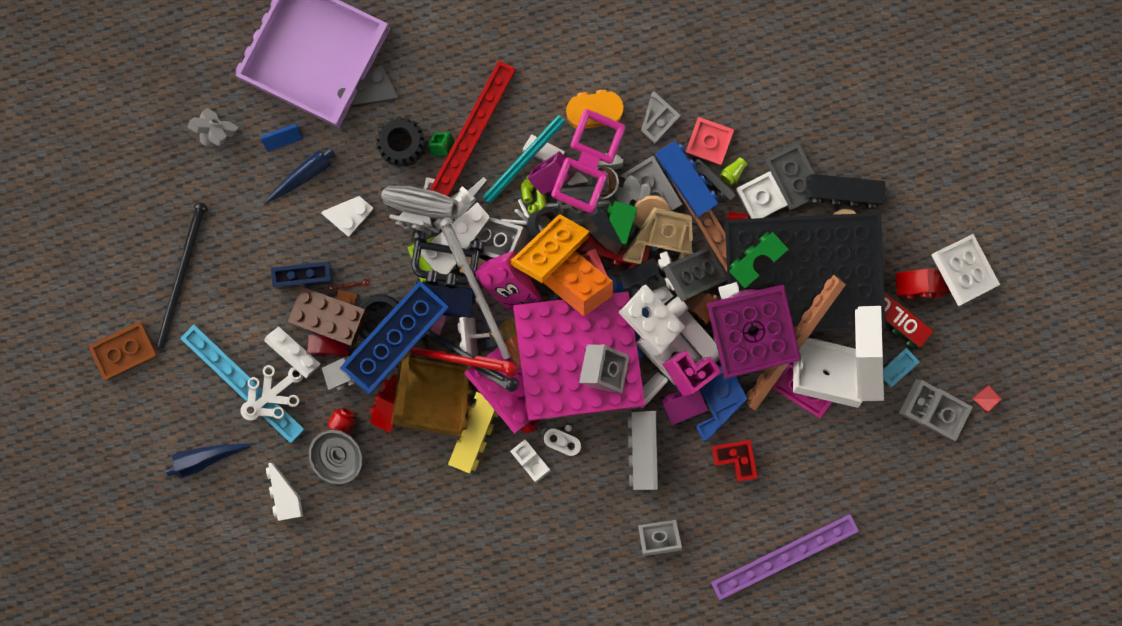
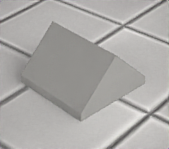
[638,520,682,556]

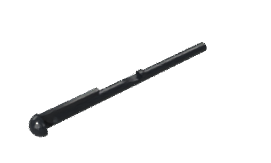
[156,202,208,348]
[425,330,519,392]

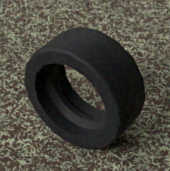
[527,208,561,240]

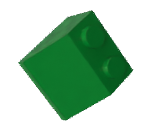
[607,201,637,250]

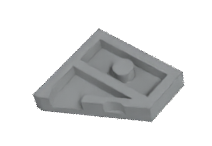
[641,91,681,144]

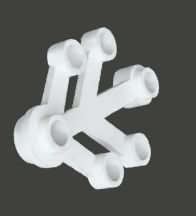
[241,365,303,421]

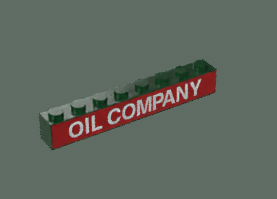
[884,291,934,350]

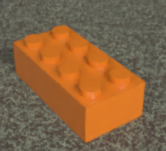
[543,251,613,316]

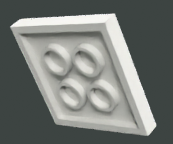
[931,234,1000,306]

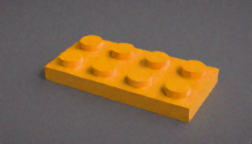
[511,214,590,283]

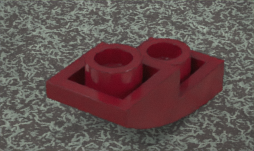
[306,335,348,357]

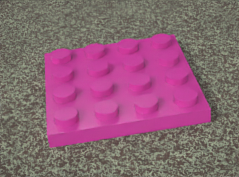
[464,334,530,434]

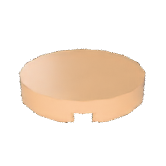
[634,196,671,229]

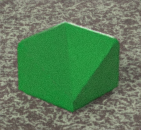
[427,132,455,156]

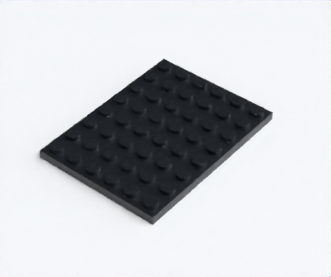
[725,212,886,333]

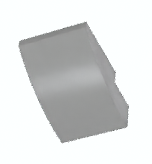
[899,379,973,441]

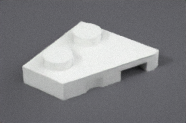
[321,196,374,237]

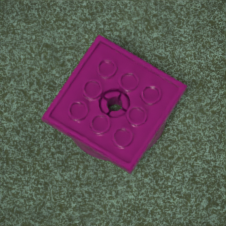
[707,285,801,379]

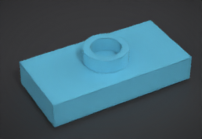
[883,348,919,388]

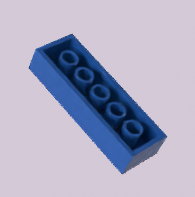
[340,281,449,396]

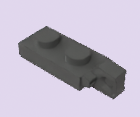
[695,159,737,201]

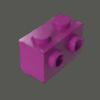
[528,151,574,195]
[662,390,708,425]

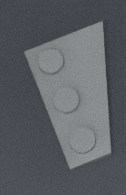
[621,156,683,211]

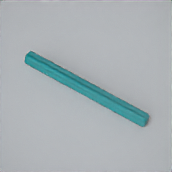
[483,115,566,203]

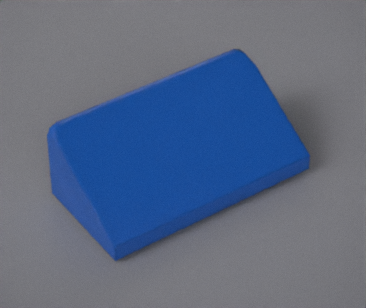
[260,124,303,152]

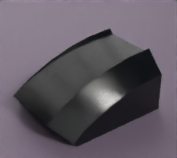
[582,209,622,256]

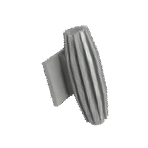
[381,186,459,235]

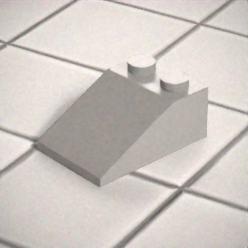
[468,217,531,259]

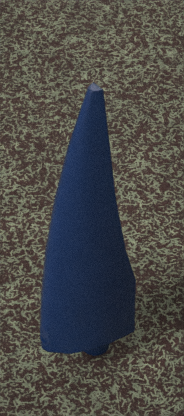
[264,148,335,203]
[166,444,251,479]

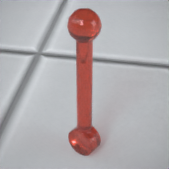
[329,279,369,290]

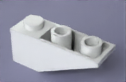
[266,463,303,521]

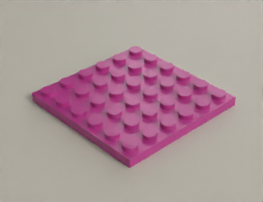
[513,292,645,421]

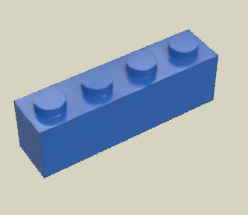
[655,141,718,219]

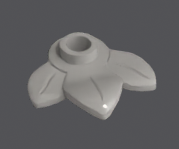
[614,175,651,206]

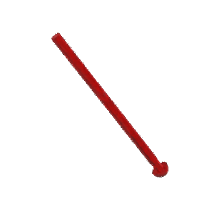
[410,347,518,377]

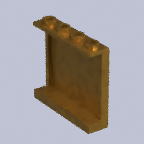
[391,352,472,437]

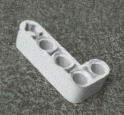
[666,296,720,363]

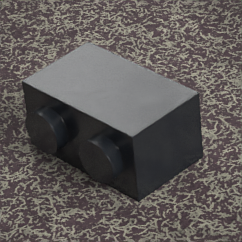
[620,257,666,299]

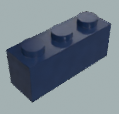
[271,262,333,290]

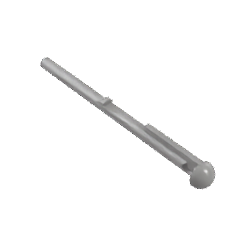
[440,218,511,360]

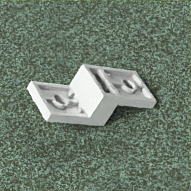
[618,285,701,385]

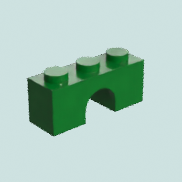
[729,232,788,288]

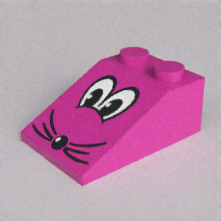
[475,251,542,312]

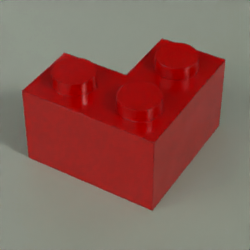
[895,269,951,300]
[370,374,397,433]
[711,440,758,482]

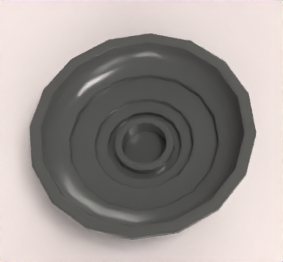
[308,430,363,485]

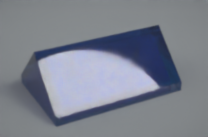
[416,282,475,318]

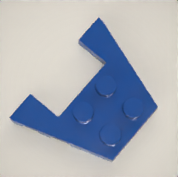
[675,366,748,443]

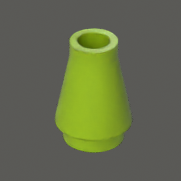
[720,157,747,186]

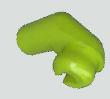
[521,175,535,203]
[528,190,547,214]

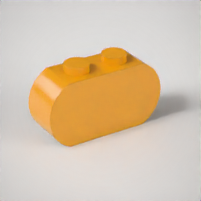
[566,90,623,129]

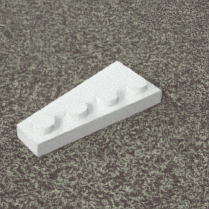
[421,202,490,274]

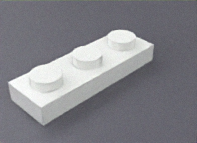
[264,326,320,378]

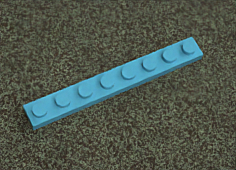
[180,324,305,443]

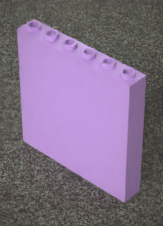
[235,0,390,128]

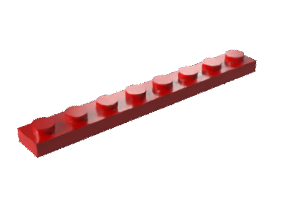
[430,61,516,197]

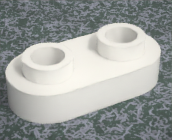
[544,429,581,456]

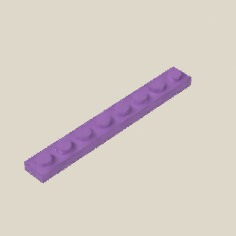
[711,514,859,600]

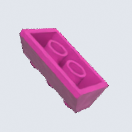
[772,362,832,418]

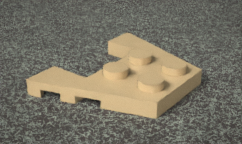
[622,207,693,264]

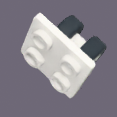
[458,317,508,356]

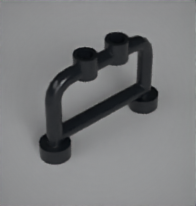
[411,231,485,289]

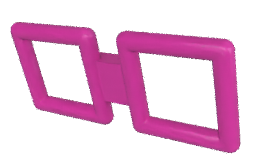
[551,109,626,213]

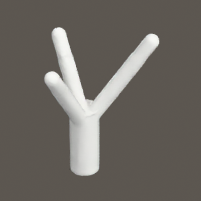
[501,199,544,231]

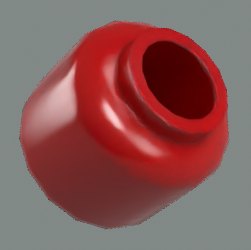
[327,408,356,435]

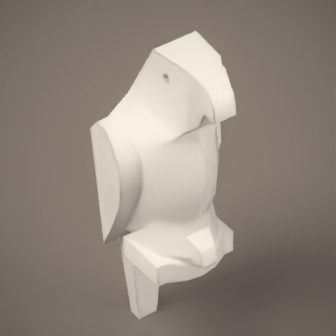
[433,177,487,230]

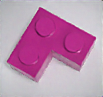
[662,351,721,396]

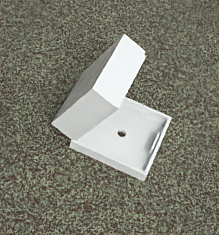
[793,306,884,408]

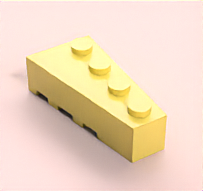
[448,392,498,473]

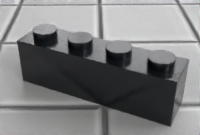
[805,174,886,209]

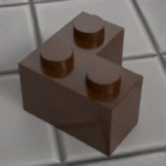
[684,291,721,326]

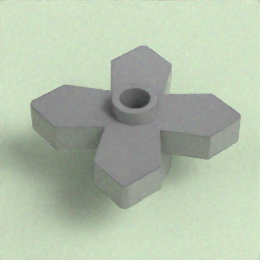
[187,108,238,147]

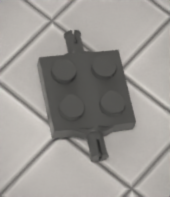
[545,185,611,225]

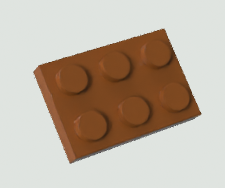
[88,321,158,381]

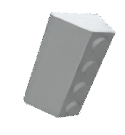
[628,411,658,490]

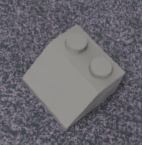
[579,345,629,393]

